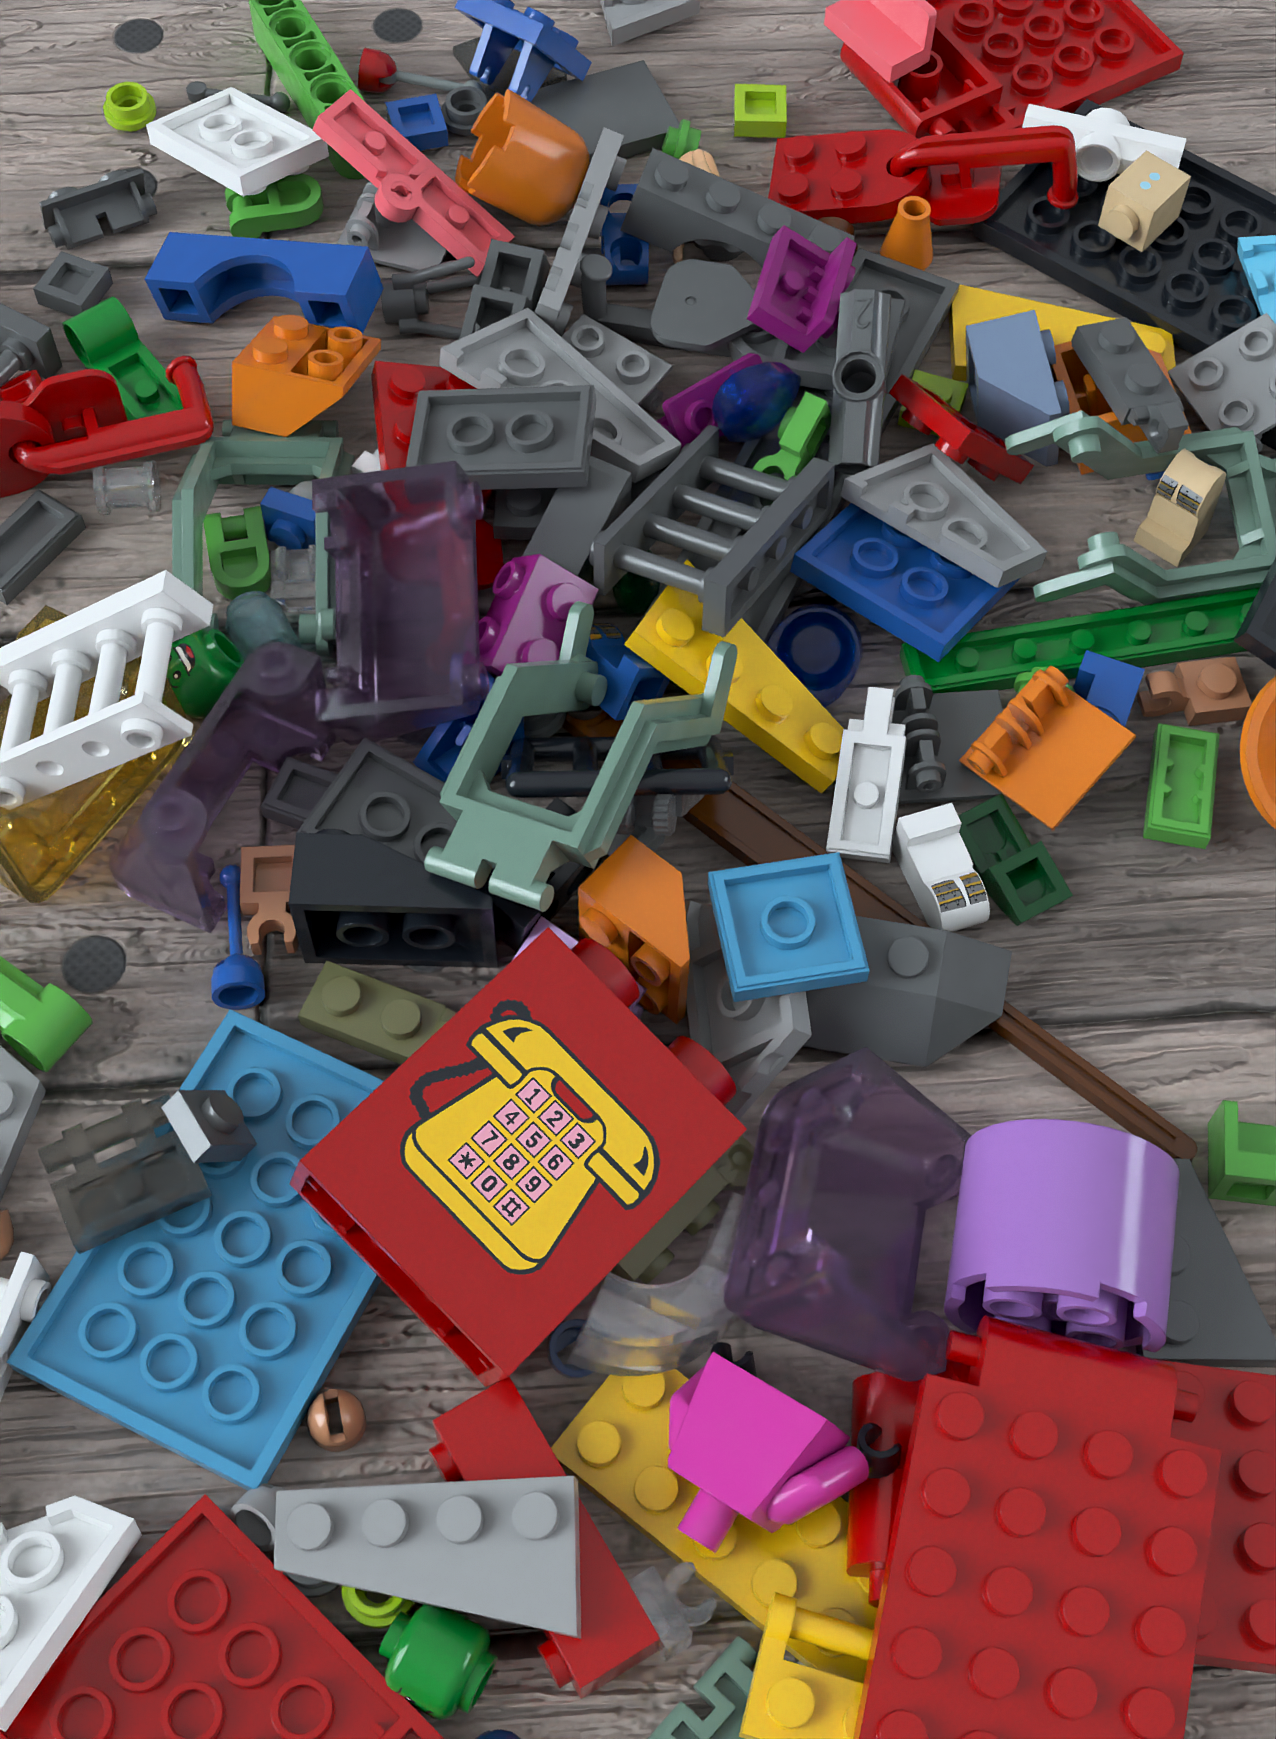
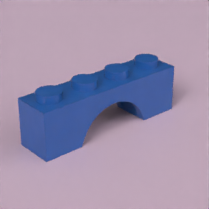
[145,232,384,334]

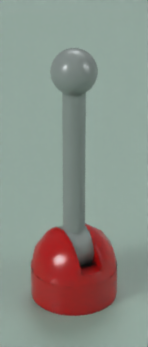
[358,47,483,93]

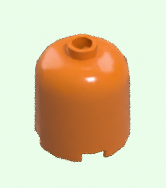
[455,89,590,227]

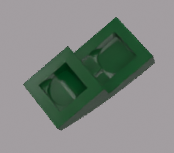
[958,793,1073,926]

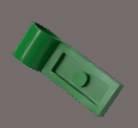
[62,296,183,421]

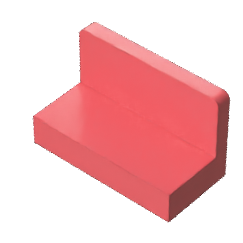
[824,0,937,83]

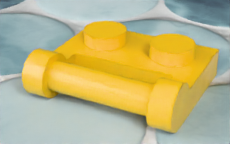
[739,1592,874,1739]

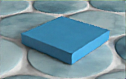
[707,852,870,1002]

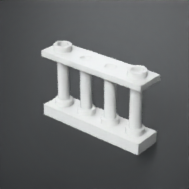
[0,570,213,810]

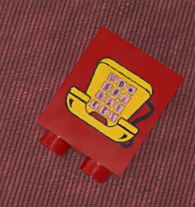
[289,927,747,1387]

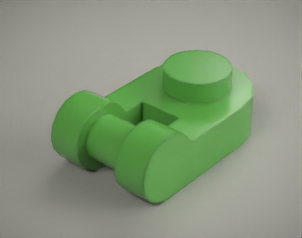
[225,173,324,238]
[203,506,273,601]

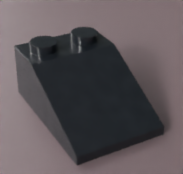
[288,829,498,968]

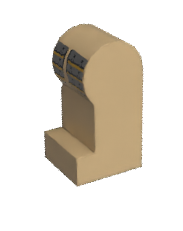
[1134,448,1227,568]

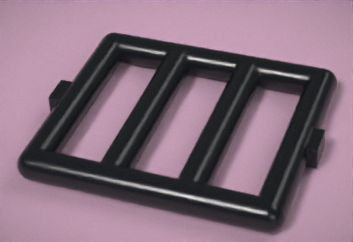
[501,735,734,798]

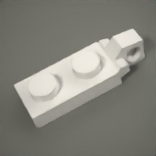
[826,687,907,863]

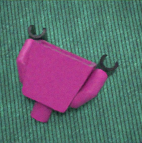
[668,1342,902,1553]

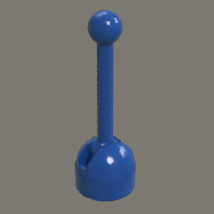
[211,865,265,1010]

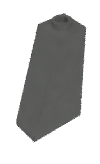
[489,456,632,679]

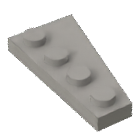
[535,127,627,337]
[439,308,682,483]
[274,1476,581,1639]

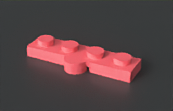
[312,89,515,278]

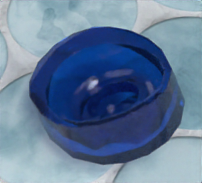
[712,362,801,442]
[766,604,863,708]

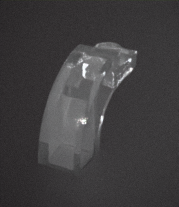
[567,1192,763,1376]

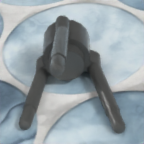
[381,257,482,340]

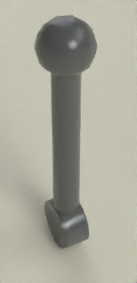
[186,81,290,113]

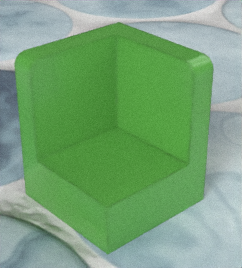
[1208,1100,1276,1206]

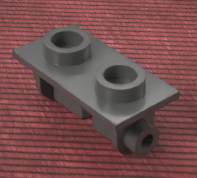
[39,168,157,250]

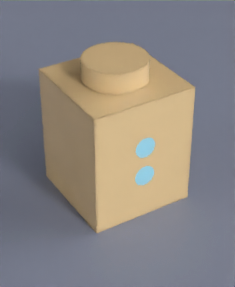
[1098,150,1191,252]

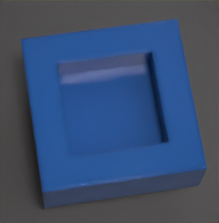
[385,94,449,151]
[260,487,316,556]

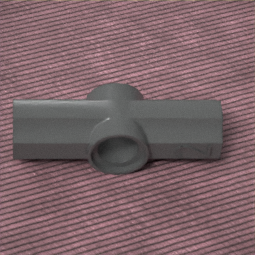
[828,289,891,475]

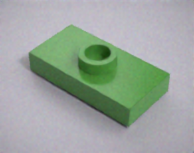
[1143,723,1220,849]

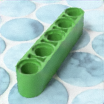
[248,0,365,180]

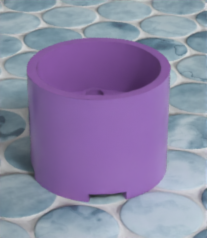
[944,1119,1180,1353]

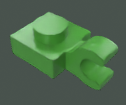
[753,392,832,480]

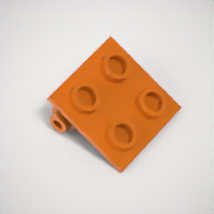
[959,666,1136,831]

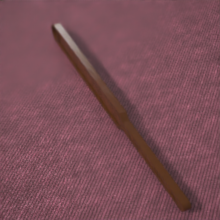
[562,710,1198,1162]

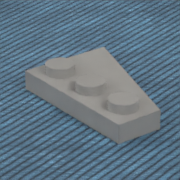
[840,443,1048,588]

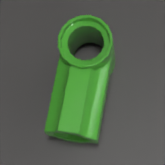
[0,956,93,1072]

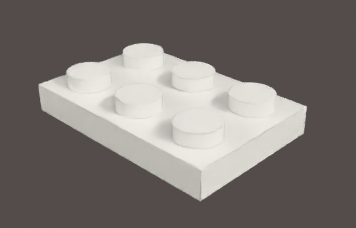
[146,87,329,197]

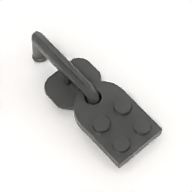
[580,253,905,394]

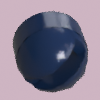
[547,1319,606,1379]

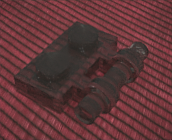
[38,1093,212,1254]

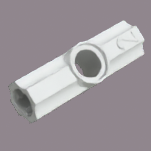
[1022,104,1186,182]

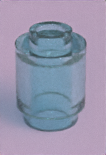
[225,591,303,681]

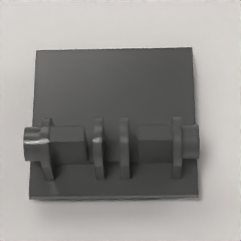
[892,675,1006,804]

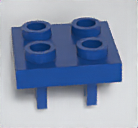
[455,0,592,102]

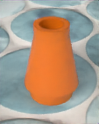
[880,196,933,271]

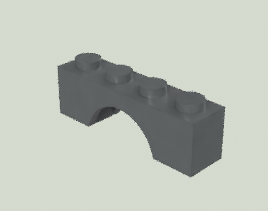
[620,148,855,268]

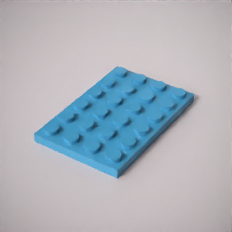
[7,1009,384,1491]

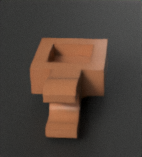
[1137,656,1252,726]

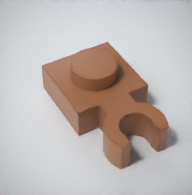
[240,845,299,955]

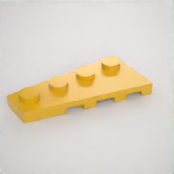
[949,284,1176,384]
[624,559,844,794]

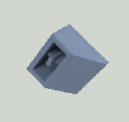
[966,310,1070,467]

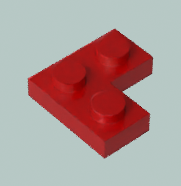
[889,374,1034,484]

